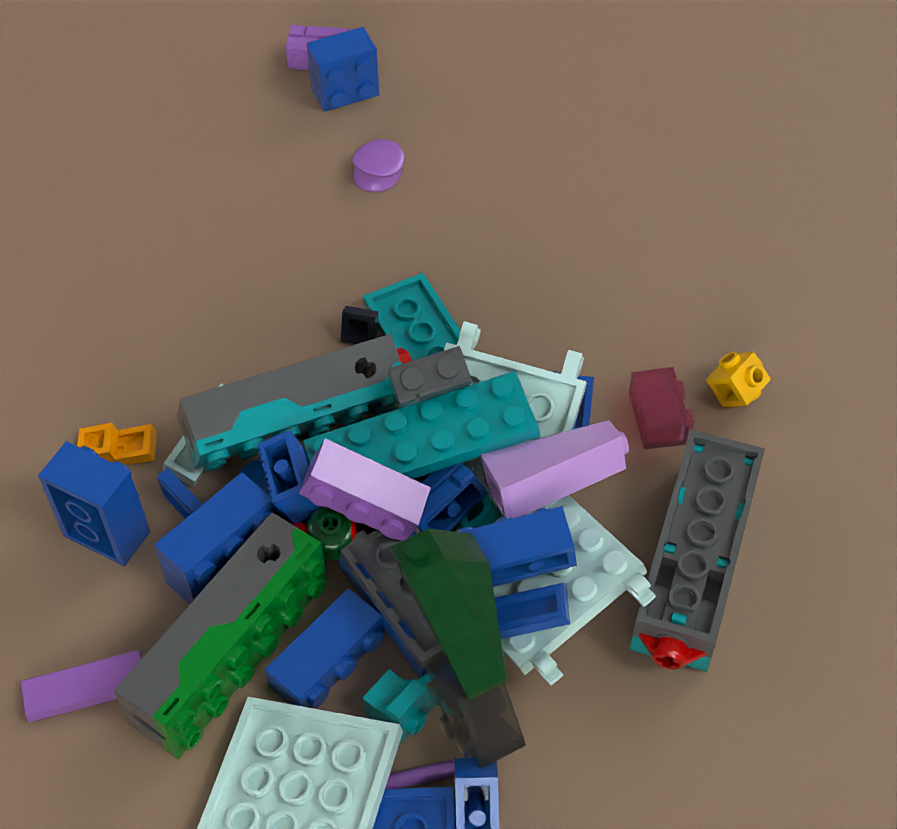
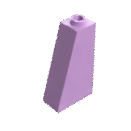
[480,420,629,518]

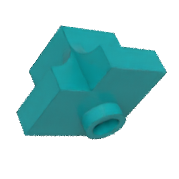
[362,669,440,743]

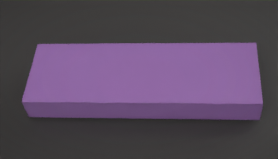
[21,650,142,723]

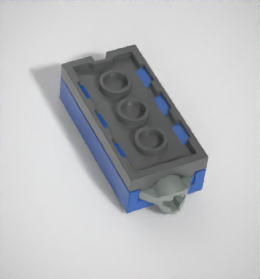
[339,528,456,678]

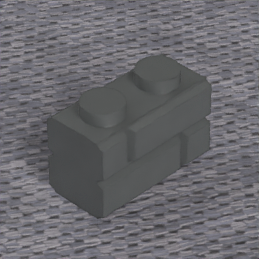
[388,346,472,409]

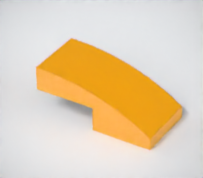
[77,422,157,464]

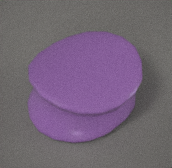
[352,139,405,192]

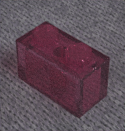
[629,367,694,450]

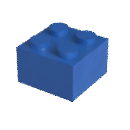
[306,27,380,112]

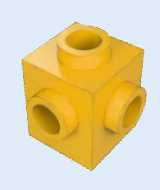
[706,351,771,407]

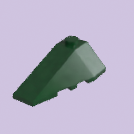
[391,528,508,701]

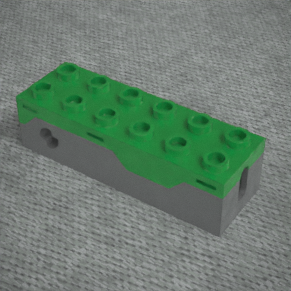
[114,512,327,759]

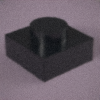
[341,306,379,344]

